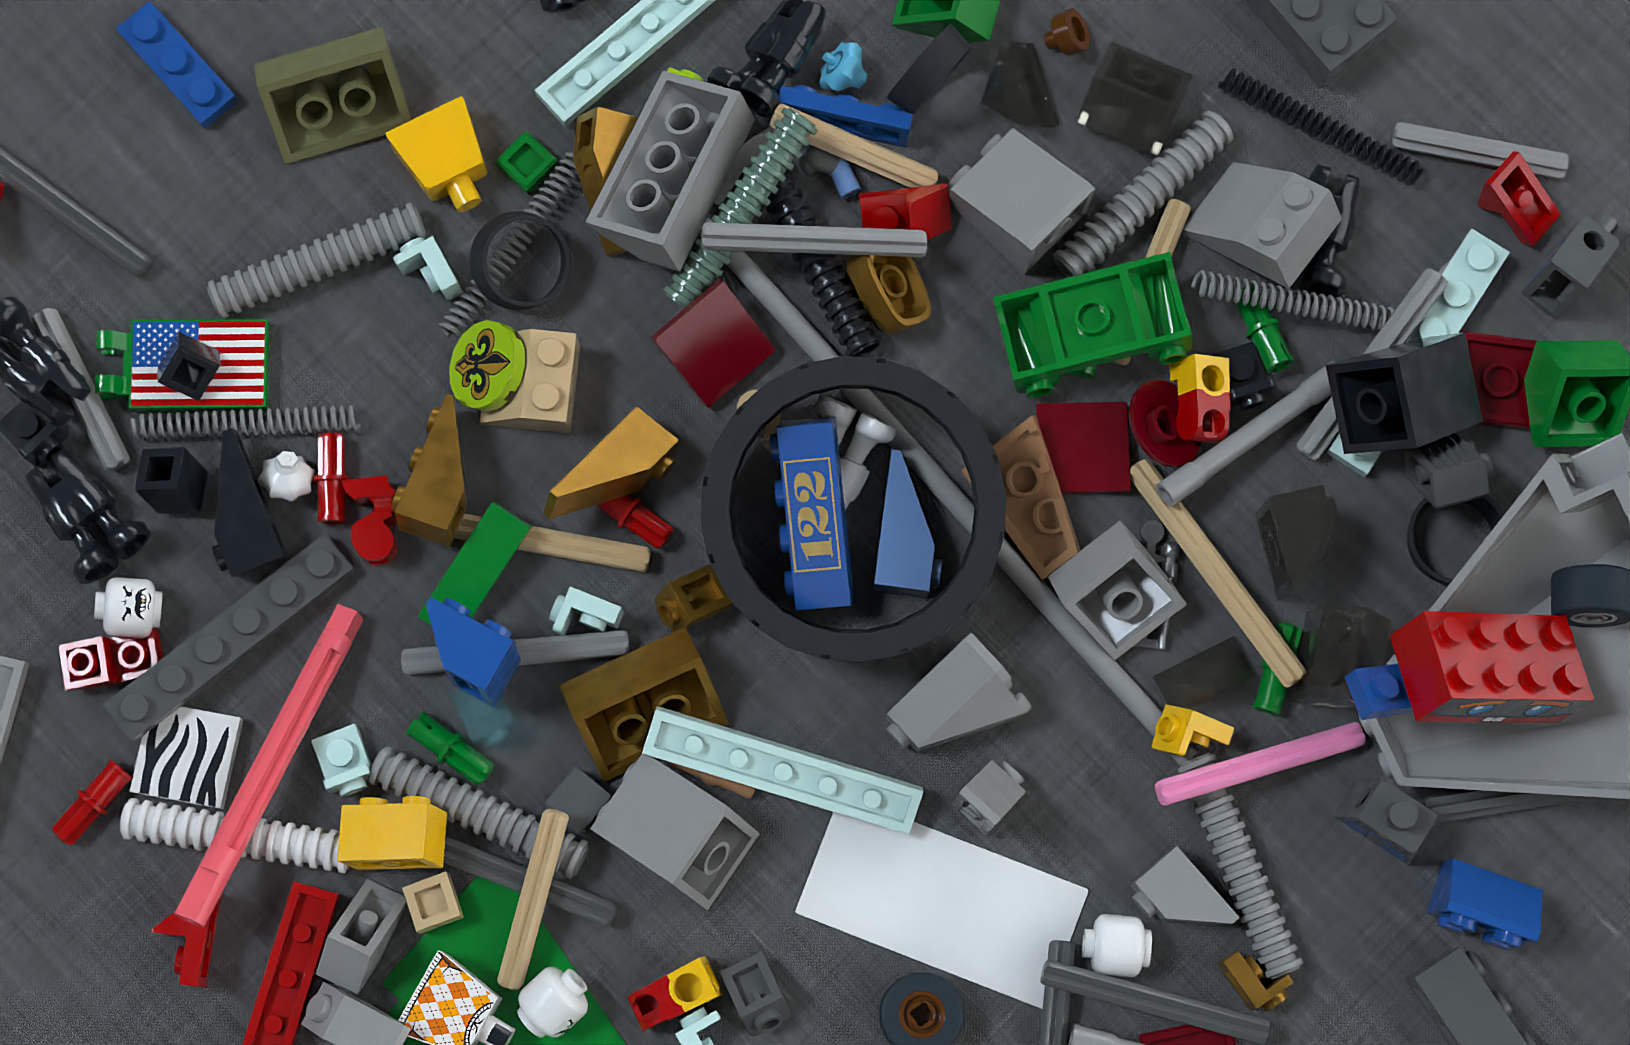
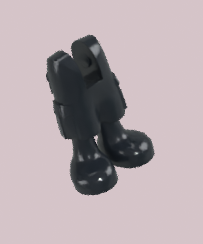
[707,0,826,117]
[1290,164,1360,298]
[0,296,91,425]
[25,448,151,584]

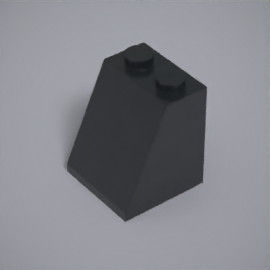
[1325,332,1483,454]

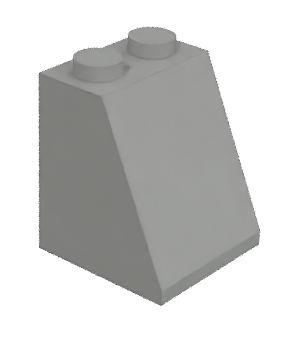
[949,128,1095,275]
[590,754,760,911]

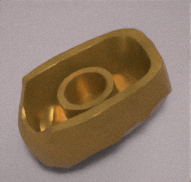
[846,255,931,334]

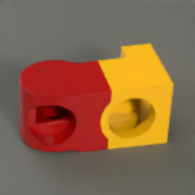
[1169,354,1231,443]
[627,956,724,1031]

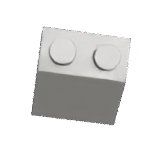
[1048,520,1187,660]

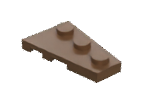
[961,415,1081,580]

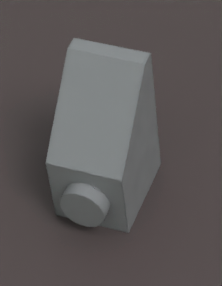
[1130,846,1240,926]
[316,879,407,994]
[301,982,411,1045]

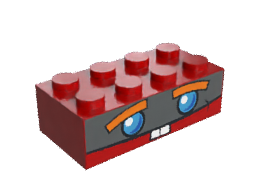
[1389,611,1595,723]

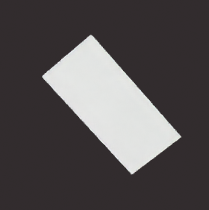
[795,812,1088,1009]

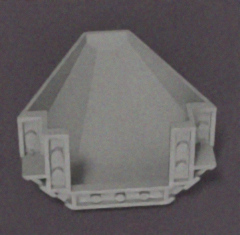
[1358,433,1630,799]

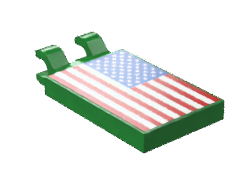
[95,319,270,412]

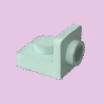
[393,236,463,301]
[549,587,624,636]
[311,723,372,797]
[675,1007,721,1045]

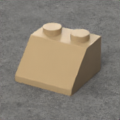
[480,329,580,433]

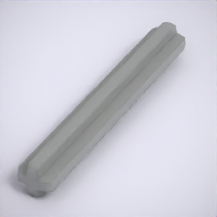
[1392,122,1569,179]
[32,308,130,471]

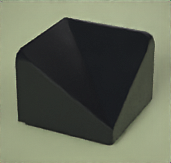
[157,332,221,401]

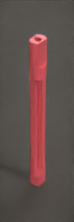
[174,604,364,928]

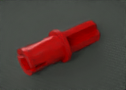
[313,432,350,525]
[595,495,673,549]
[52,759,133,846]

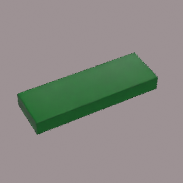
[417,501,533,625]

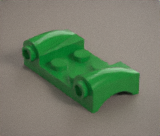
[993,252,1193,398]

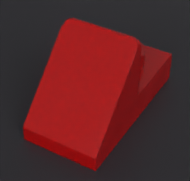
[1477,151,1561,246]
[859,184,952,240]
[150,896,221,988]

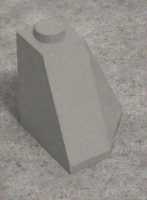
[886,633,1032,752]

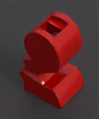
[341,475,398,566]

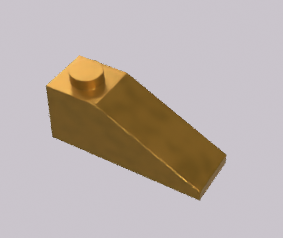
[543,407,679,519]

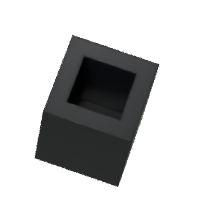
[135,447,208,514]

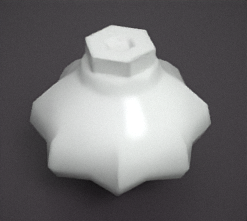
[257,451,316,502]

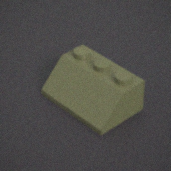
[254,27,412,165]

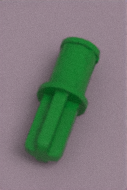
[1237,285,1294,374]
[1252,623,1303,716]
[406,711,494,785]

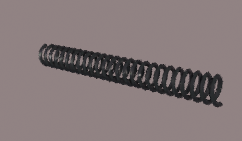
[1218,68,1423,186]

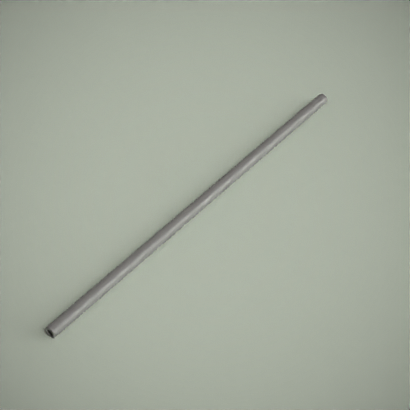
[699,213,1198,767]

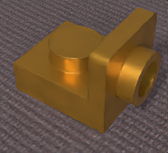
[654,564,734,633]
[1216,951,1294,1012]

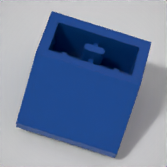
[426,597,521,708]
[1426,858,1542,950]

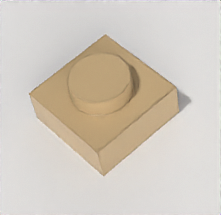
[402,871,464,934]

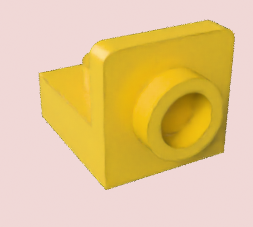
[1152,704,1234,756]

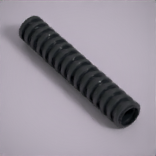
[748,164,882,357]

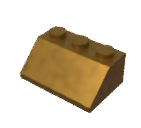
[559,627,729,782]

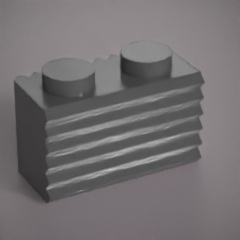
[1402,432,1493,510]

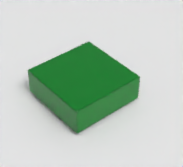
[495,131,559,195]

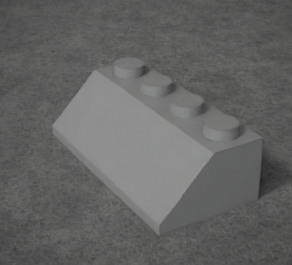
[585,71,756,271]

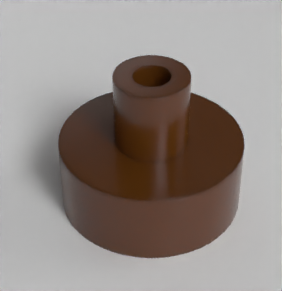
[1044,8,1090,56]

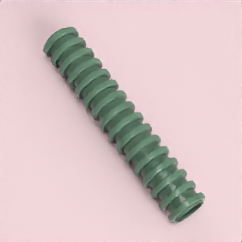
[664,108,818,308]

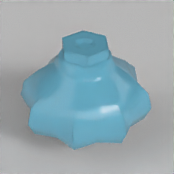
[819,42,868,91]

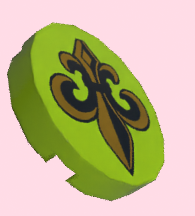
[449,320,525,412]

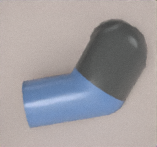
[799,146,861,199]

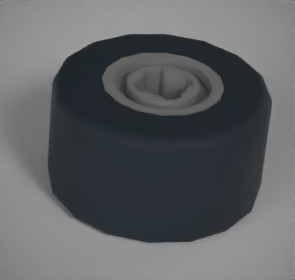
[1551,564,1630,627]

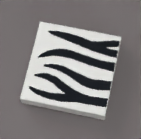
[130,707,243,810]

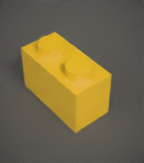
[337,796,447,870]

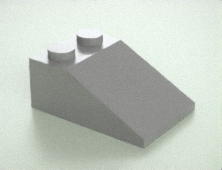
[1182,162,1342,288]

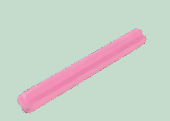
[1155,722,1366,806]

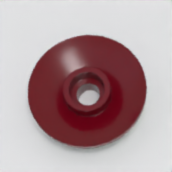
[1129,380,1201,467]

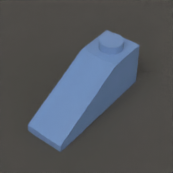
[873,449,942,598]

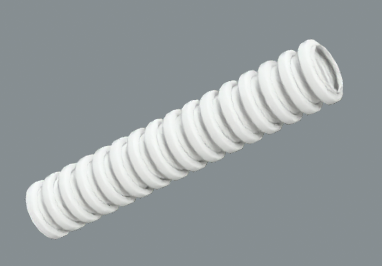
[120,798,350,873]

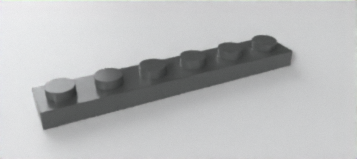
[102,533,354,743]

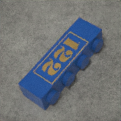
[770,416,854,610]

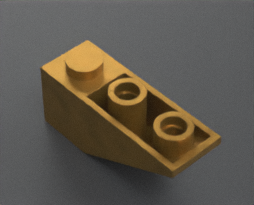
[573,107,639,257]
[392,394,467,547]

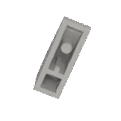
[952,760,1026,836]

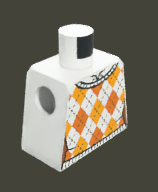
[398,950,516,1045]

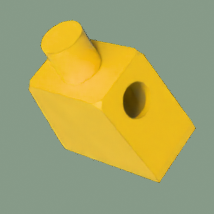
[385,96,488,212]

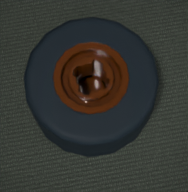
[879,972,964,1045]

